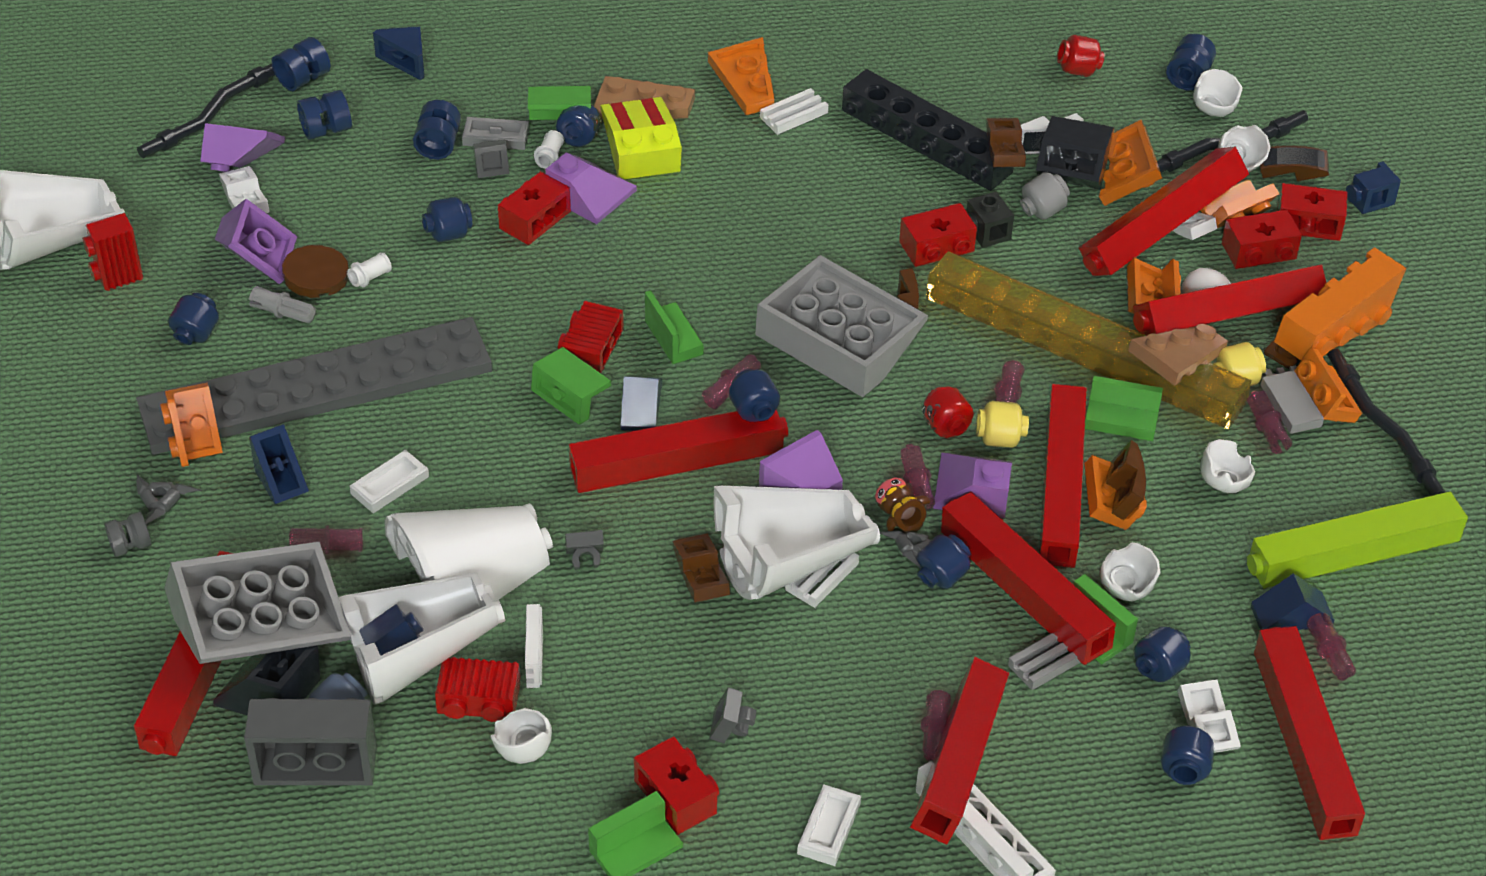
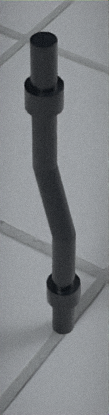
[137,63,275,158]
[1157,110,1308,173]
[1327,349,1445,496]

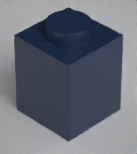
[359,604,424,656]

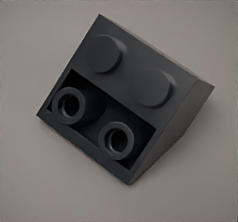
[1036,116,1114,190]
[213,645,320,715]

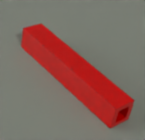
[1079,146,1249,276]
[1133,264,1326,337]
[1039,384,1087,568]
[569,410,788,493]
[941,492,1116,665]
[134,550,234,757]
[1254,626,1365,840]
[910,657,1009,845]

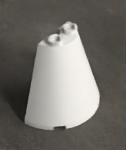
[0,170,125,270]
[714,485,880,600]
[385,503,553,600]
[339,573,505,705]

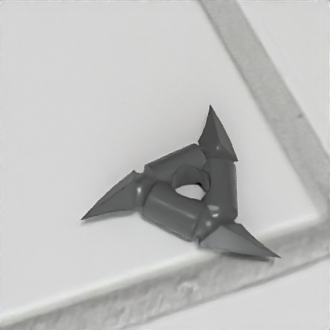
[136,474,203,524]
[880,531,931,568]

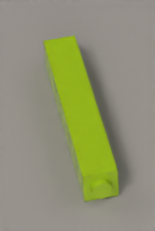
[1247,491,1468,589]

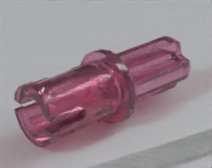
[702,354,761,409]
[994,360,1025,403]
[1247,390,1293,454]
[900,444,935,510]
[289,525,363,554]
[1307,613,1356,681]
[921,690,951,761]

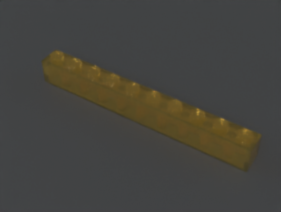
[926,251,1252,430]

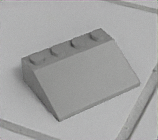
[755,255,928,397]
[164,542,352,664]

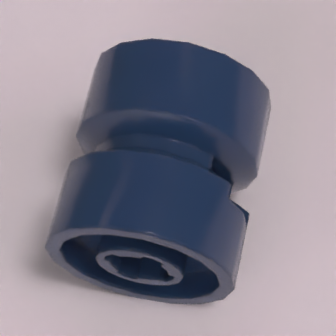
[1166,34,1216,91]
[271,37,331,92]
[297,90,352,140]
[413,100,461,160]

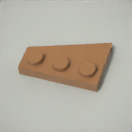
[594,76,695,123]
[1128,324,1228,386]

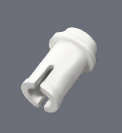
[534,130,564,169]
[347,252,392,287]

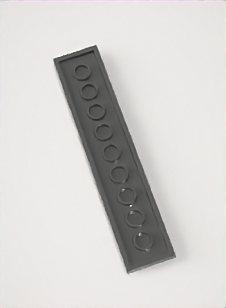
[136,317,492,455]

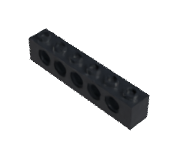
[842,69,1014,191]

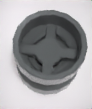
[104,511,152,557]

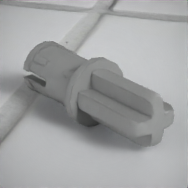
[249,286,316,323]

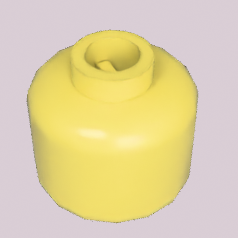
[1212,342,1266,391]
[976,401,1029,448]

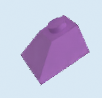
[200,123,285,172]
[545,152,637,224]
[215,199,297,284]
[759,430,843,490]
[933,452,1012,518]

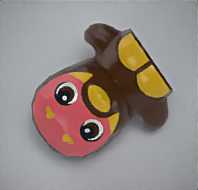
[875,477,931,532]

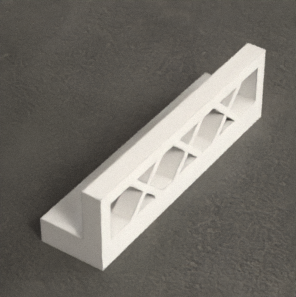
[916,761,1056,876]

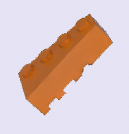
[1274,247,1406,361]

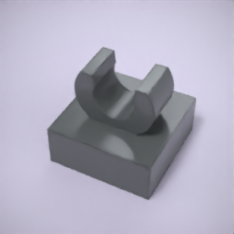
[473,140,510,178]
[565,530,604,570]
[710,687,756,744]

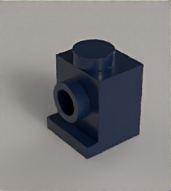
[1346,161,1401,214]

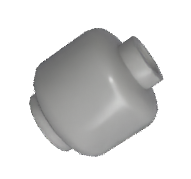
[1020,172,1070,220]

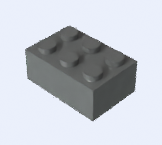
[244,698,377,785]

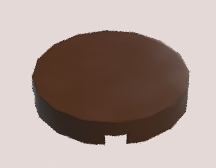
[282,245,349,298]

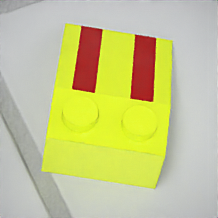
[600,97,682,179]

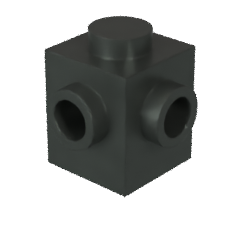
[966,192,1014,248]

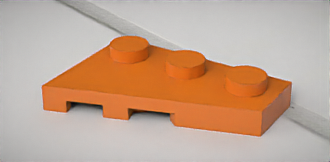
[708,37,774,115]
[1099,120,1162,206]

